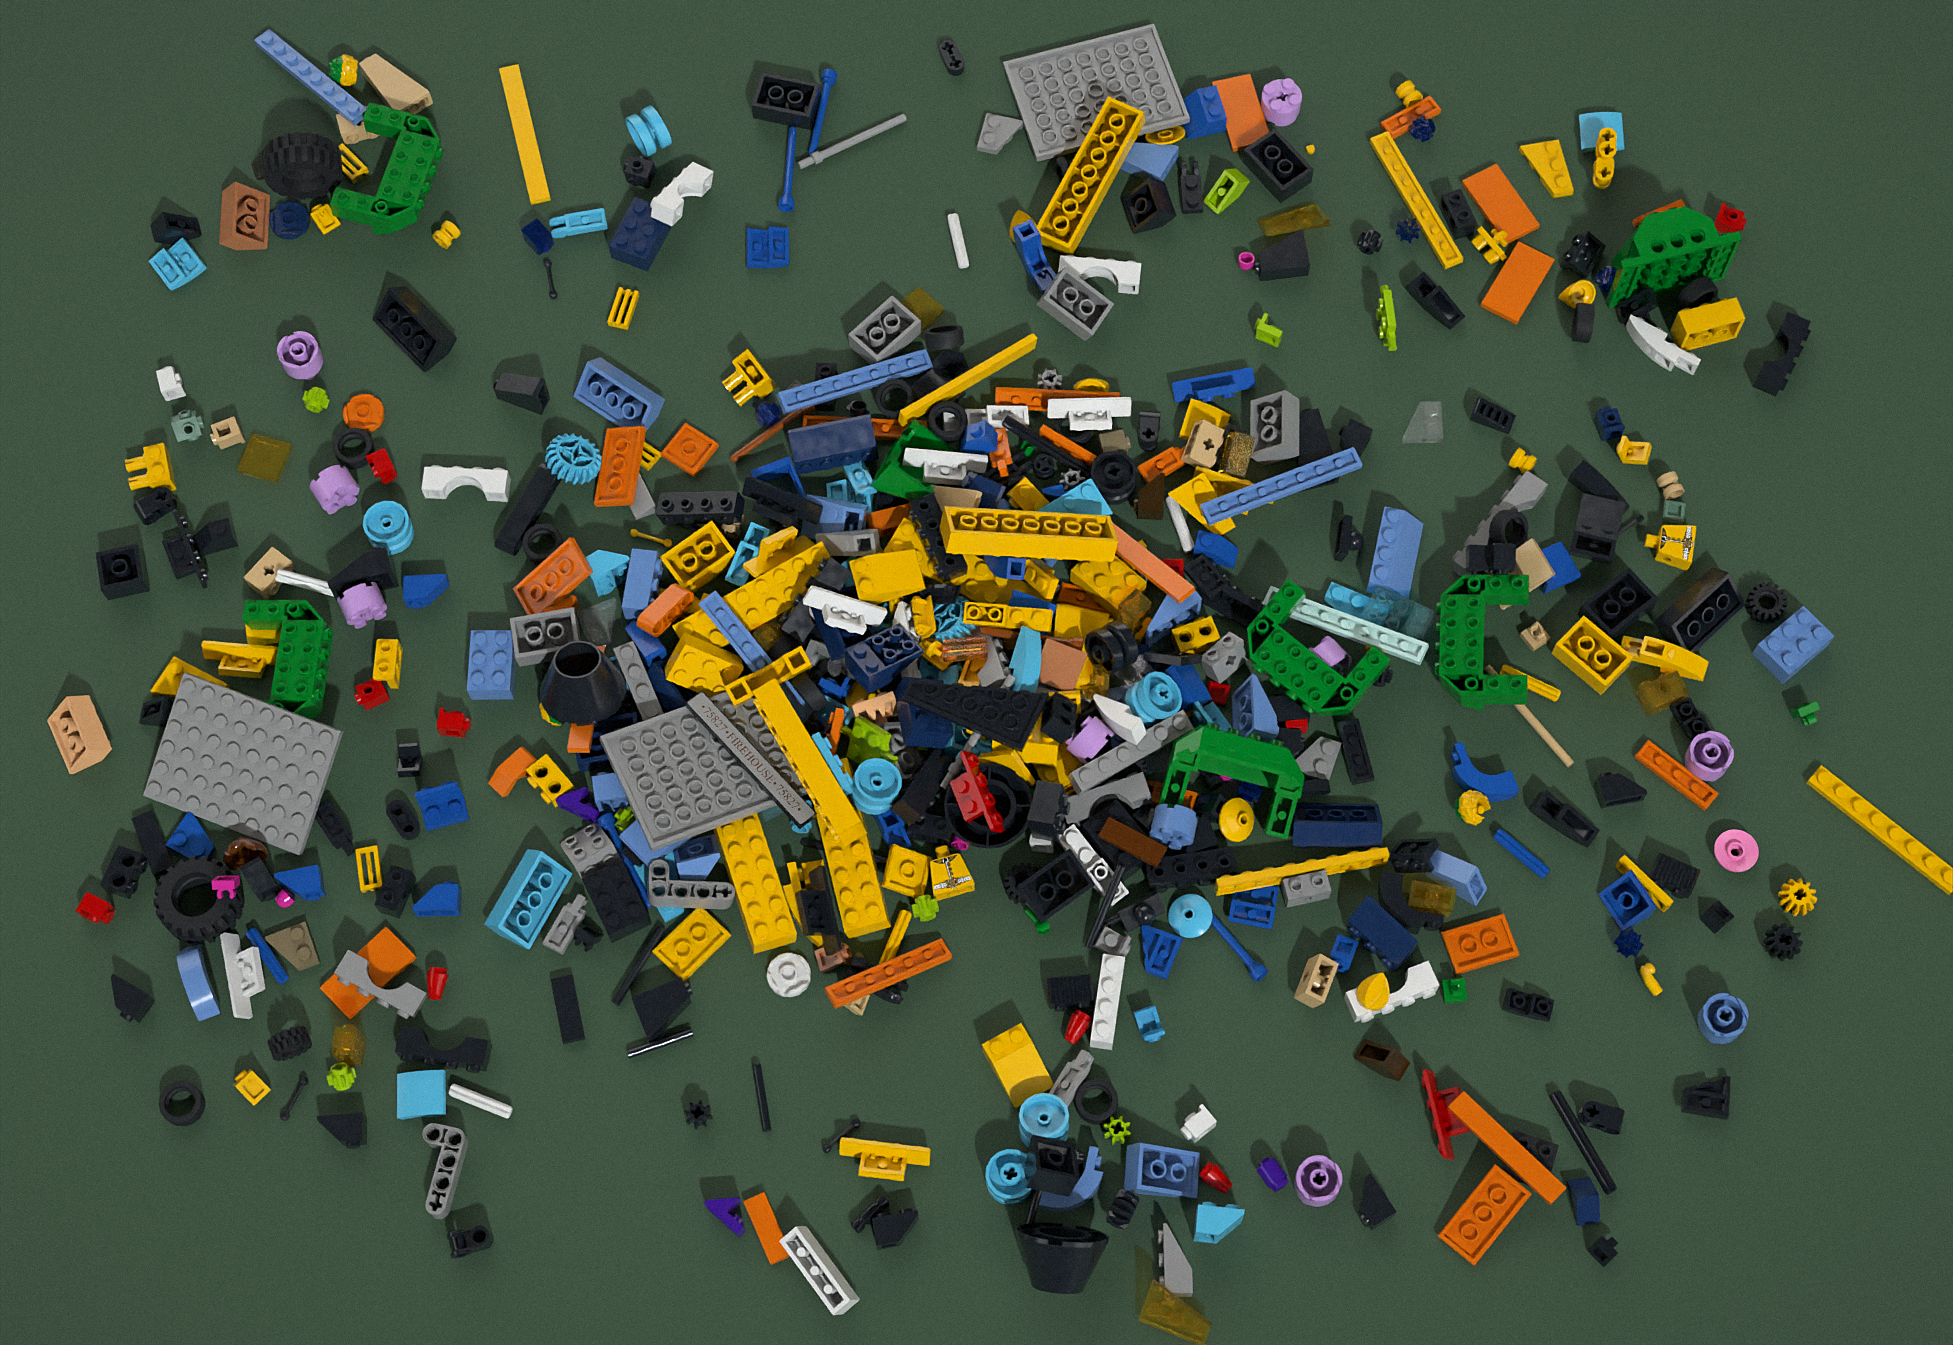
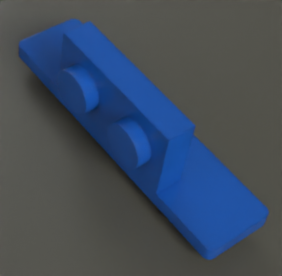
[1171,367,1256,402]

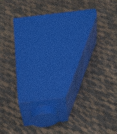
[625,619,668,670]

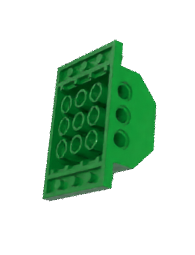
[1606,206,1742,309]

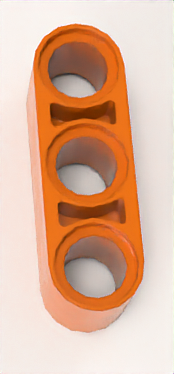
[866,503,915,538]
[637,583,694,637]

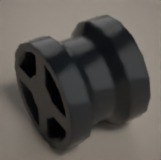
[1034,454,1055,480]

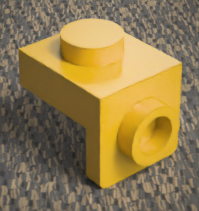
[1616,436,1652,465]

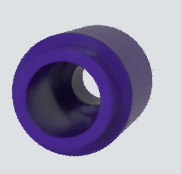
[1256,1157,1289,1192]

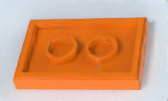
[1440,914,1519,975]

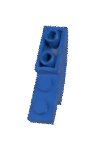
[870,809,912,851]

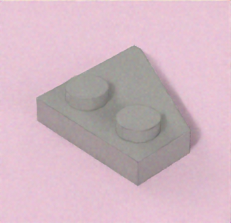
[977,113,1024,155]
[1296,736,1342,780]

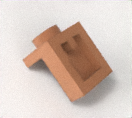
[814,942,852,973]

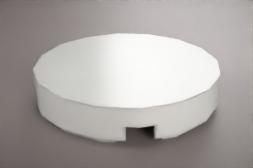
[767,952,811,997]

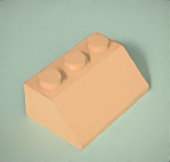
[47,695,112,774]

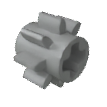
[1037,369,1062,389]
[1059,468,1085,492]

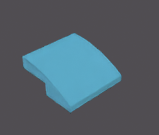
[1579,112,1625,153]
[149,237,207,291]
[826,478,874,515]
[397,1070,446,1120]

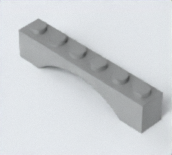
[1451,471,1548,577]
[1067,710,1194,796]

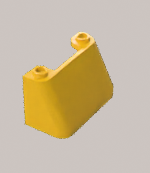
[1054,603,1114,697]

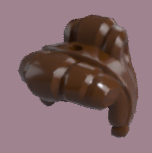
[223,837,268,870]

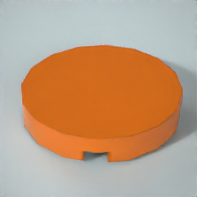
[343,394,385,433]

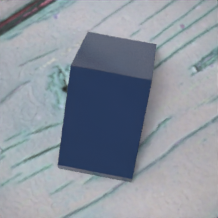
[1567,1177,1600,1226]

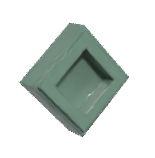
[1662,499,1686,524]

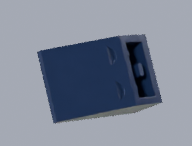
[845,623,923,694]

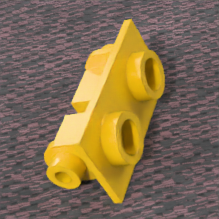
[911,595,936,641]

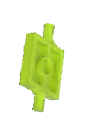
[1376,285,1397,351]
[841,716,898,765]

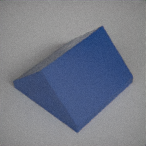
[1163,664,1212,713]
[1598,870,1657,931]

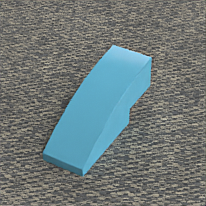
[725,522,774,587]
[1009,626,1041,693]

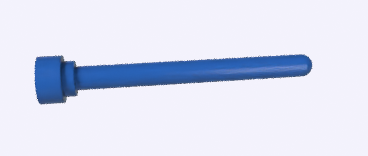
[808,69,838,155]
[778,126,797,212]
[597,813,652,908]
[1211,913,1269,982]

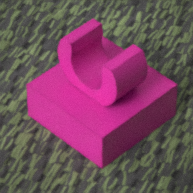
[212,876,240,899]

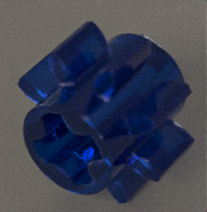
[1410,115,1436,142]
[1395,216,1421,243]
[1595,266,1618,292]
[755,402,781,427]
[1237,781,1264,805]
[1614,929,1644,958]

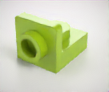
[1254,313,1283,348]

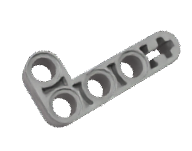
[647,859,735,909]
[422,1123,469,1219]

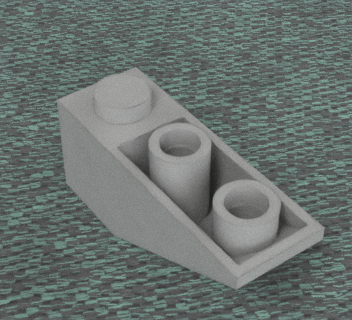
[815,528,881,556]
[1158,1223,1193,1297]

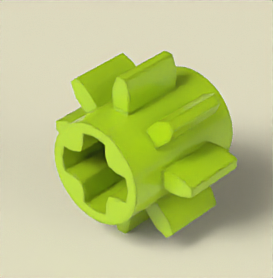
[302,387,330,413]
[614,806,636,831]
[911,895,939,922]
[326,1062,356,1091]
[1103,1116,1131,1145]

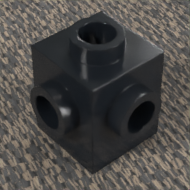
[623,155,656,189]

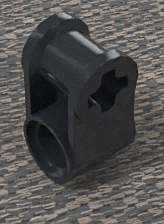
[1139,411,1161,452]
[133,487,177,525]
[1578,1101,1625,1135]
[446,1225,494,1259]

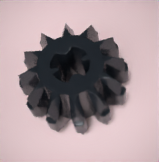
[1763,923,1803,961]
[1106,1189,1139,1230]

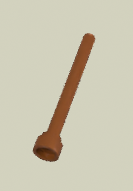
[730,405,815,463]
[980,626,1084,651]

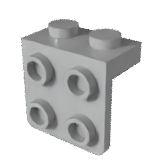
[560,822,621,880]

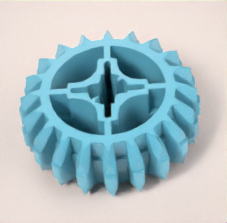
[545,433,602,485]
[930,596,976,650]

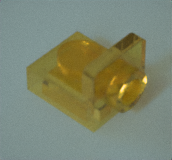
[1080,664,1109,700]

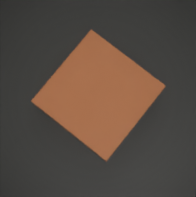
[1039,638,1088,691]

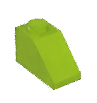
[1203,168,1250,214]

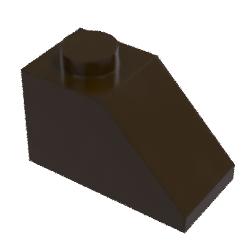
[1134,473,1165,520]
[1354,1039,1410,1081]

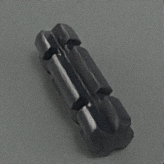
[851,1194,889,1233]

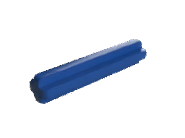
[1493,829,1550,878]
[246,927,289,984]

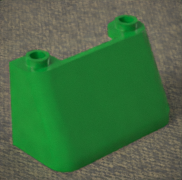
[870,419,954,501]

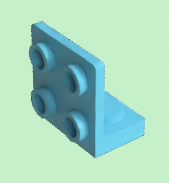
[1191,701,1232,731]

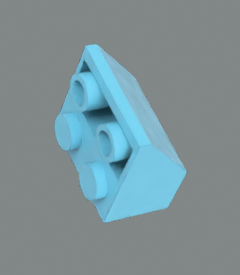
[585,550,630,597]
[1193,1202,1245,1244]

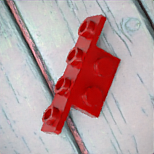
[950,751,1005,833]
[1421,1069,1471,1160]

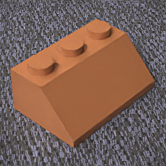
[219,182,270,250]

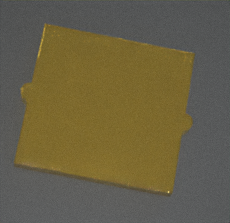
[901,287,944,330]

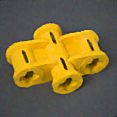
[1593,127,1617,189]

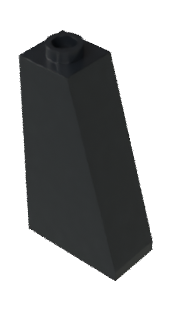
[1297,408,1340,492]

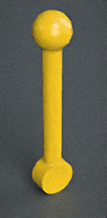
[630,529,672,548]

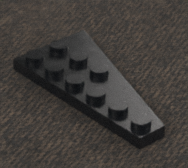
[902,679,1049,752]

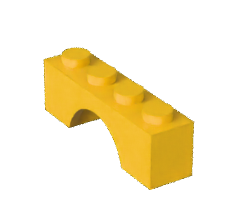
[724,646,812,708]

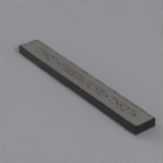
[685,691,817,829]

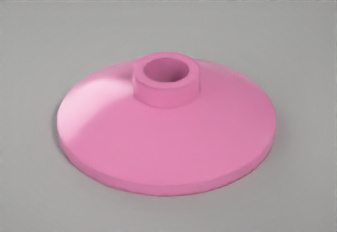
[1714,829,1759,872]

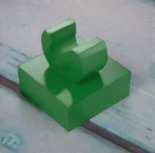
[1789,701,1820,726]
[1441,978,1468,1004]

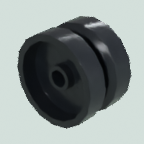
[1090,451,1137,505]
[1085,621,1138,676]

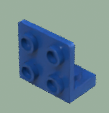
[1539,542,1581,594]
[414,781,470,831]

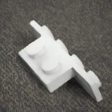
[1047,397,1131,431]
[902,448,988,486]
[802,585,888,635]
[220,932,266,1019]

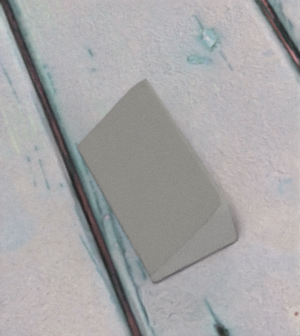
[629,473,656,520]

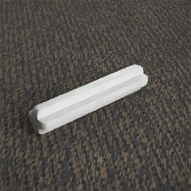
[947,213,969,269]
[1165,496,1195,554]
[275,569,334,597]
[449,1084,513,1118]

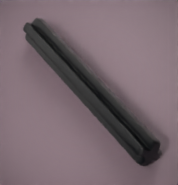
[1002,415,1091,479]
[1549,1090,1617,1195]

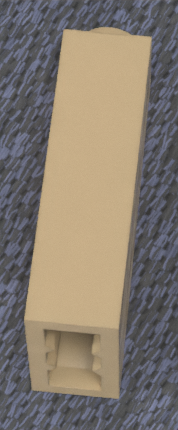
[359,53,433,114]

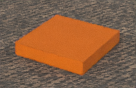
[660,422,719,477]

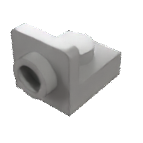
[805,640,830,672]
[1093,926,1132,956]

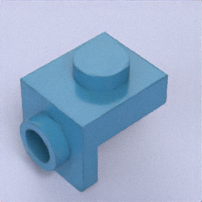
[1133,1005,1165,1042]

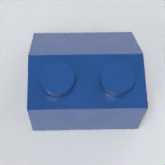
[1182,85,1227,140]

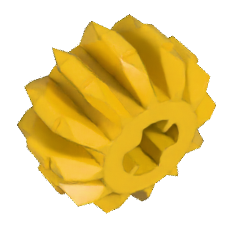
[1778,878,1817,916]

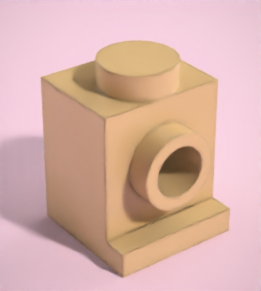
[210,416,245,449]

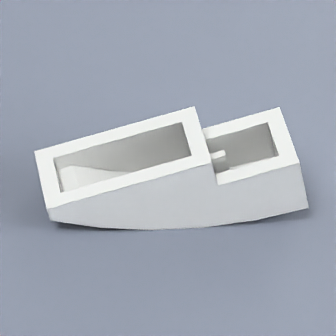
[1093,694,1147,745]

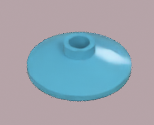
[1168,894,1213,938]

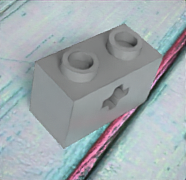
[1201,631,1250,684]
[1281,870,1332,908]

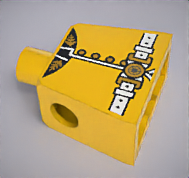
[1644,525,1697,571]
[930,846,975,901]

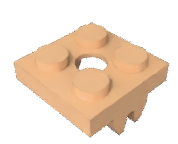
[852,691,898,724]

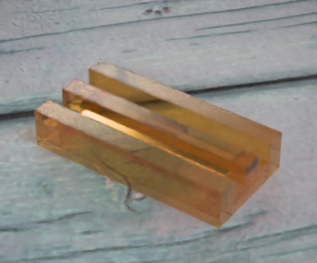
[942,636,988,662]

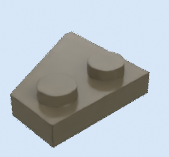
[265,922,320,971]

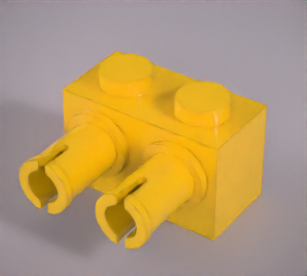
[722,349,778,407]
[125,443,177,494]

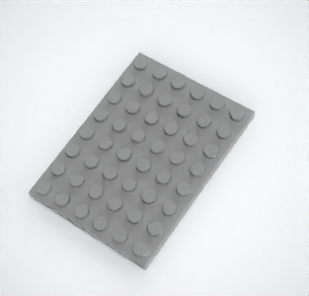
[1003,24,1190,162]
[143,673,344,855]
[600,692,808,852]

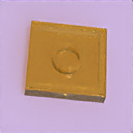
[237,434,292,483]

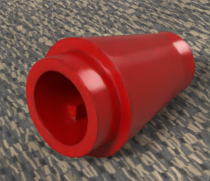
[427,967,449,1000]
[1064,1010,1092,1045]
[1198,1161,1233,1194]

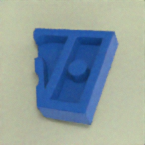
[166,811,216,860]
[1141,925,1183,980]

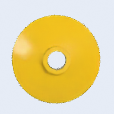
[1145,126,1185,145]
[1219,798,1254,842]

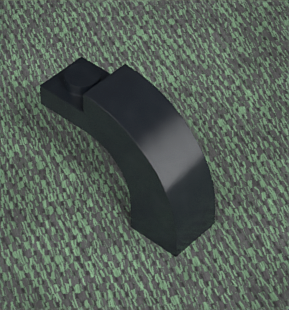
[1378,872,1444,935]

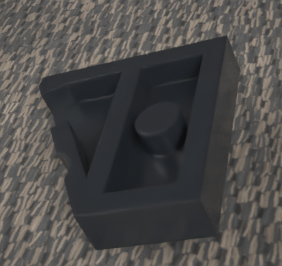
[1681,1076,1731,1120]

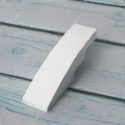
[942,405,1029,432]

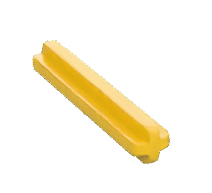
[1499,664,1561,702]
[878,910,912,965]

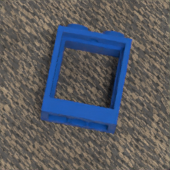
[750,456,806,521]

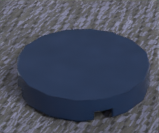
[269,201,310,239]

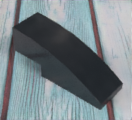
[1404,272,1466,330]
[1568,460,1630,515]
[1528,790,1600,848]

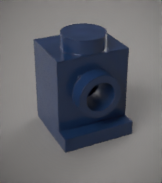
[1594,406,1625,441]

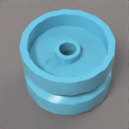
[625,105,672,158]
[363,501,414,555]
[1125,671,1182,727]
[849,758,902,815]
[1019,1093,1069,1148]
[985,1149,1034,1205]

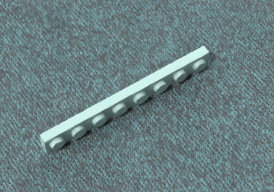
[1262,586,1429,665]

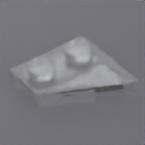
[1402,401,1444,443]
[577,598,617,646]

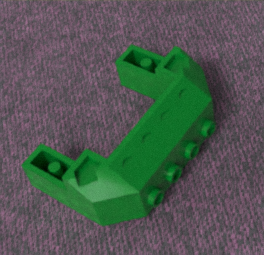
[330,102,444,235]
[1435,575,1529,711]
[1247,579,1390,717]
[242,600,334,719]
[1157,722,1305,839]

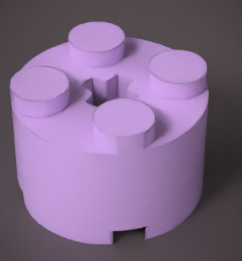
[1261,78,1302,126]
[277,331,324,380]
[310,465,359,514]
[337,582,387,629]
[1309,636,1352,676]
[1065,716,1115,765]
[1685,731,1734,782]
[1294,1155,1342,1207]

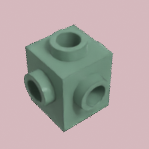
[171,410,205,442]

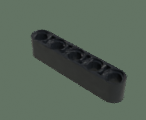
[495,462,562,556]

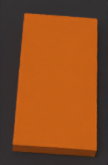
[1211,74,1269,152]
[1462,163,1540,244]
[1480,241,1555,325]
[594,426,646,507]
[513,537,593,615]
[320,927,417,1020]
[1438,1164,1532,1266]

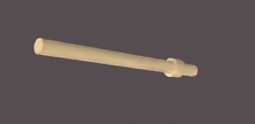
[1483,664,1574,767]

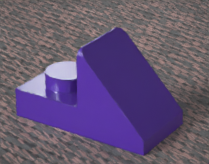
[556,787,601,823]
[704,1198,745,1238]

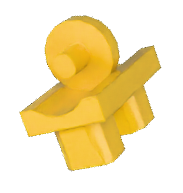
[1471,226,1508,265]
[918,636,957,673]

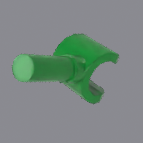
[1020,441,1036,456]
[1025,909,1050,935]

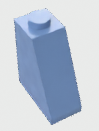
[1120,142,1179,182]
[1425,850,1487,906]

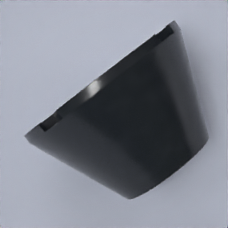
[540,641,627,726]
[944,763,1032,849]
[1016,1222,1109,1294]

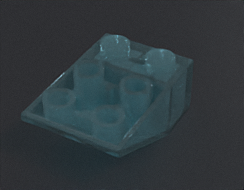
[1360,585,1436,641]

